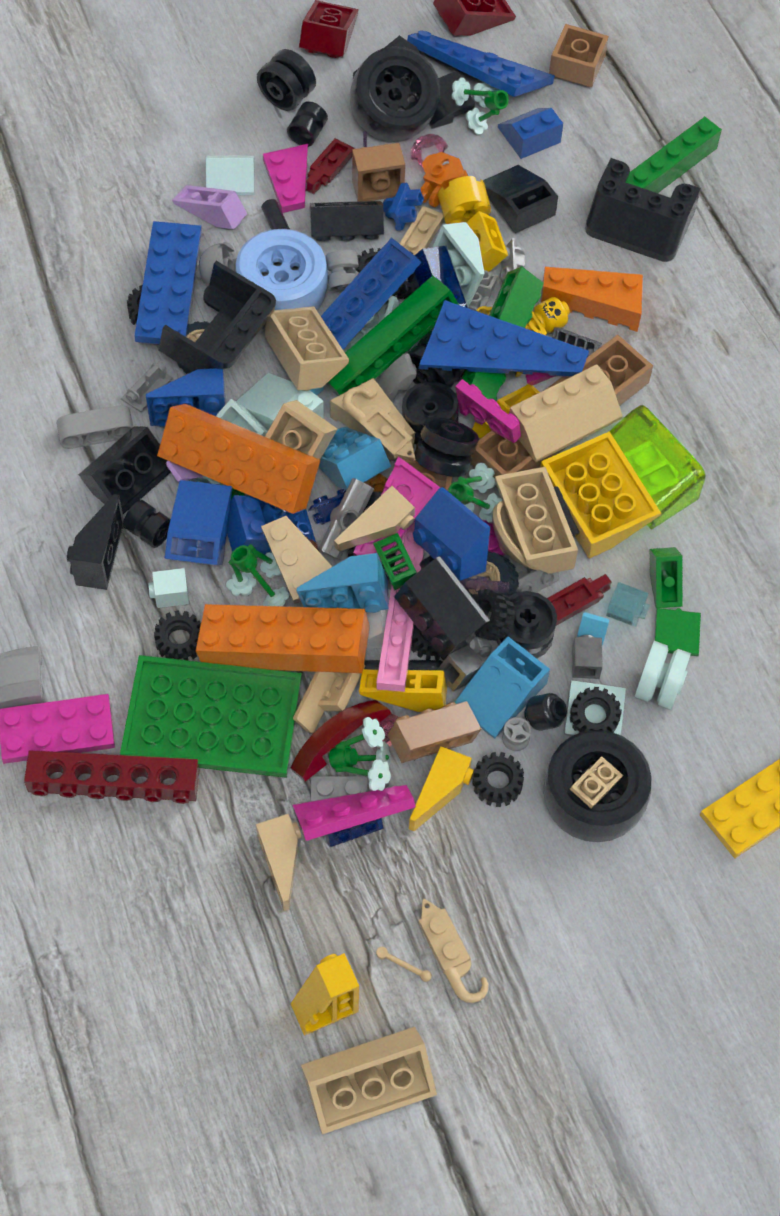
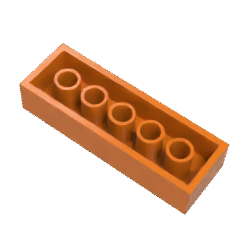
[157,404,320,514]
[196,604,370,673]

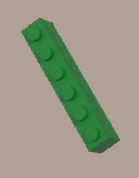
[626,116,722,193]
[455,266,544,401]
[326,276,459,396]

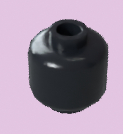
[524,693,567,731]

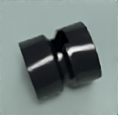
[287,101,328,147]
[123,500,171,548]

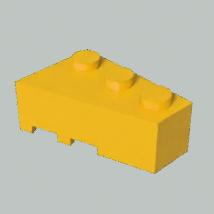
[290,953,359,1036]

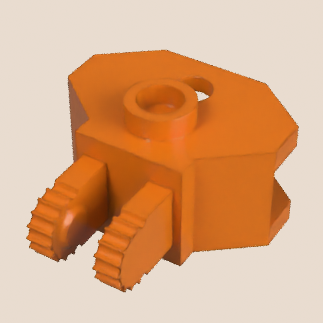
[421,152,468,207]

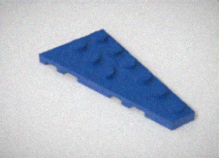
[407,30,555,97]
[419,300,589,377]

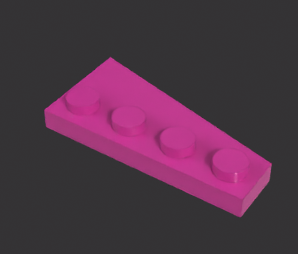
[353,456,440,563]
[293,785,416,841]

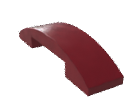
[290,700,391,782]

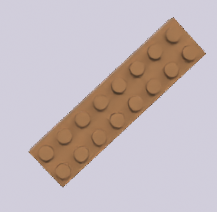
[471,334,653,489]

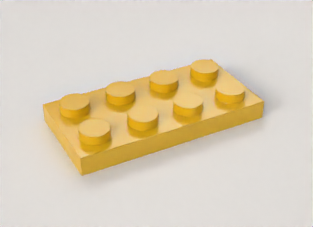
[700,759,780,859]

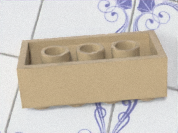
[265,306,349,391]
[509,364,623,462]
[495,467,578,574]
[301,1027,437,1134]

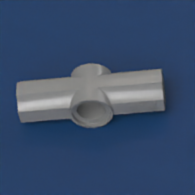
[319,478,374,560]

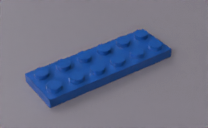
[134,221,202,344]
[321,237,421,350]

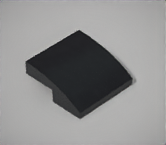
[429,71,475,129]

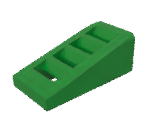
[373,533,417,591]

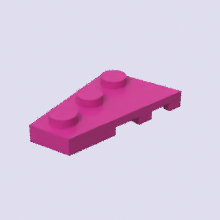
[263,144,308,213]
[455,379,521,443]

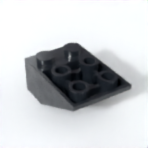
[483,165,558,233]

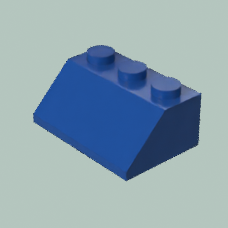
[413,487,490,581]

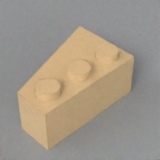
[330,378,415,461]
[261,516,332,604]

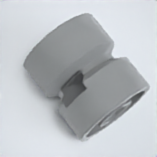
[326,250,359,292]

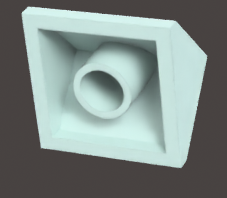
[206,155,255,195]

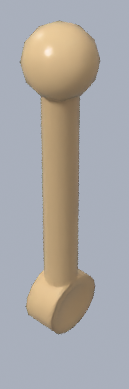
[376,946,432,982]

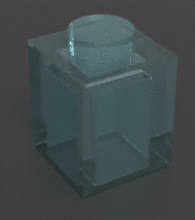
[606,582,650,627]

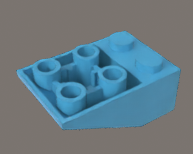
[319,427,391,490]
[297,553,389,613]
[455,637,550,739]

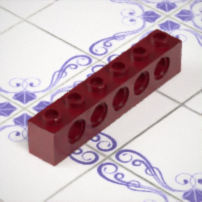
[24,750,200,804]

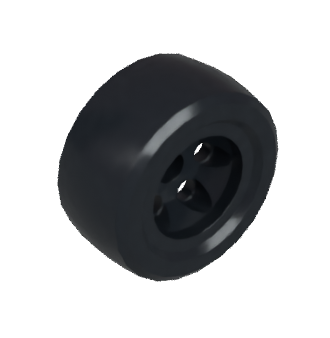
[350,46,440,142]
[543,730,652,842]

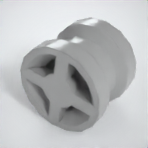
[502,717,531,751]

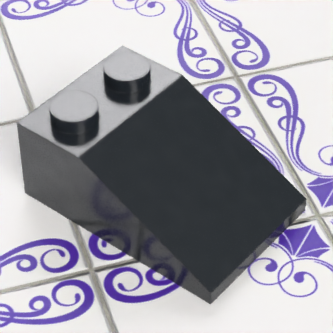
[67,494,124,590]

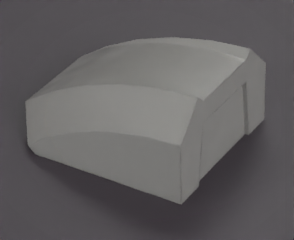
[0,646,44,709]

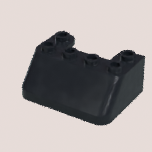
[585,158,701,262]
[158,260,276,371]

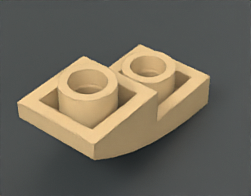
[570,757,623,808]

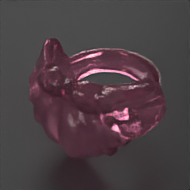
[410,134,448,167]

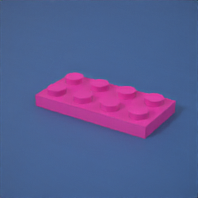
[0,694,115,764]

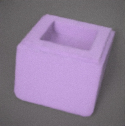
[166,461,203,482]

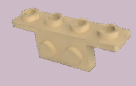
[293,665,365,733]

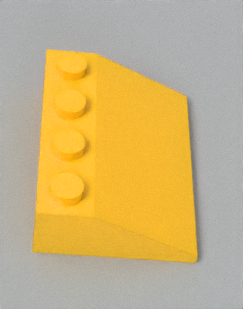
[540,431,661,559]

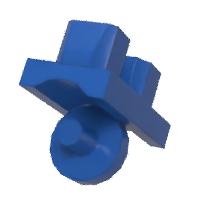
[382,183,424,231]

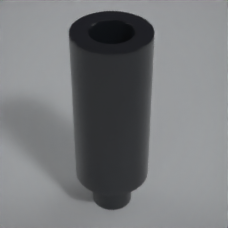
[261,199,290,230]

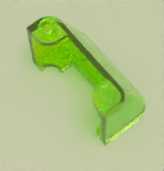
[610,405,706,530]

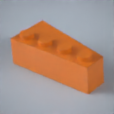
[541,266,643,332]

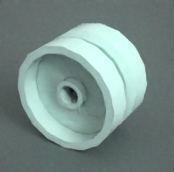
[635,641,691,710]

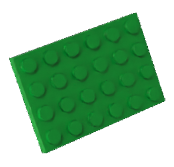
[120,655,302,778]

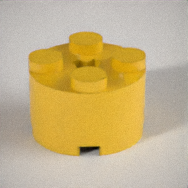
[438,176,491,224]

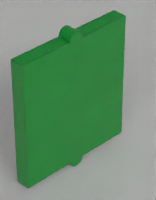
[655,608,701,656]

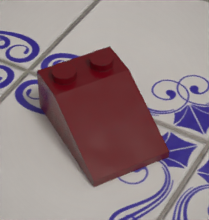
[299,0,359,58]
[433,0,516,36]

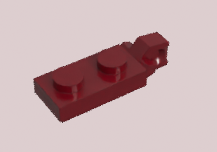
[306,138,355,194]
[547,574,612,626]

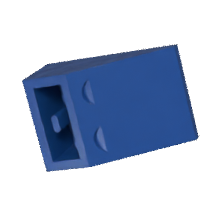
[146,369,226,427]
[165,480,232,565]
[227,495,316,558]

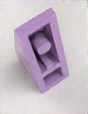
[172,185,247,229]

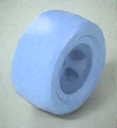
[235,229,328,310]

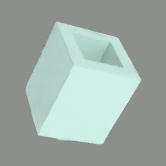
[148,568,189,608]

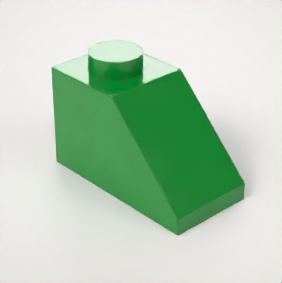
[649,547,683,608]

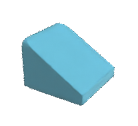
[577,612,610,646]

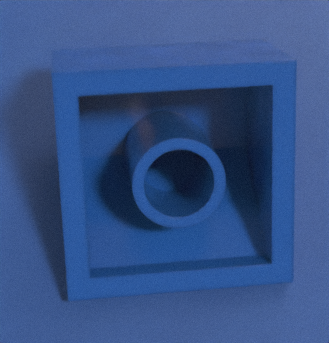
[498,108,564,159]

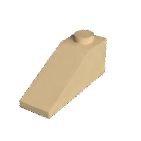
[334,486,415,551]
[256,814,301,911]

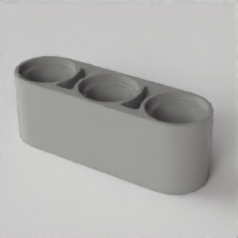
[56,405,133,449]

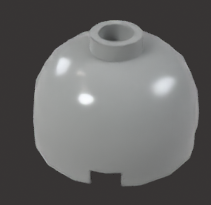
[196,242,237,286]

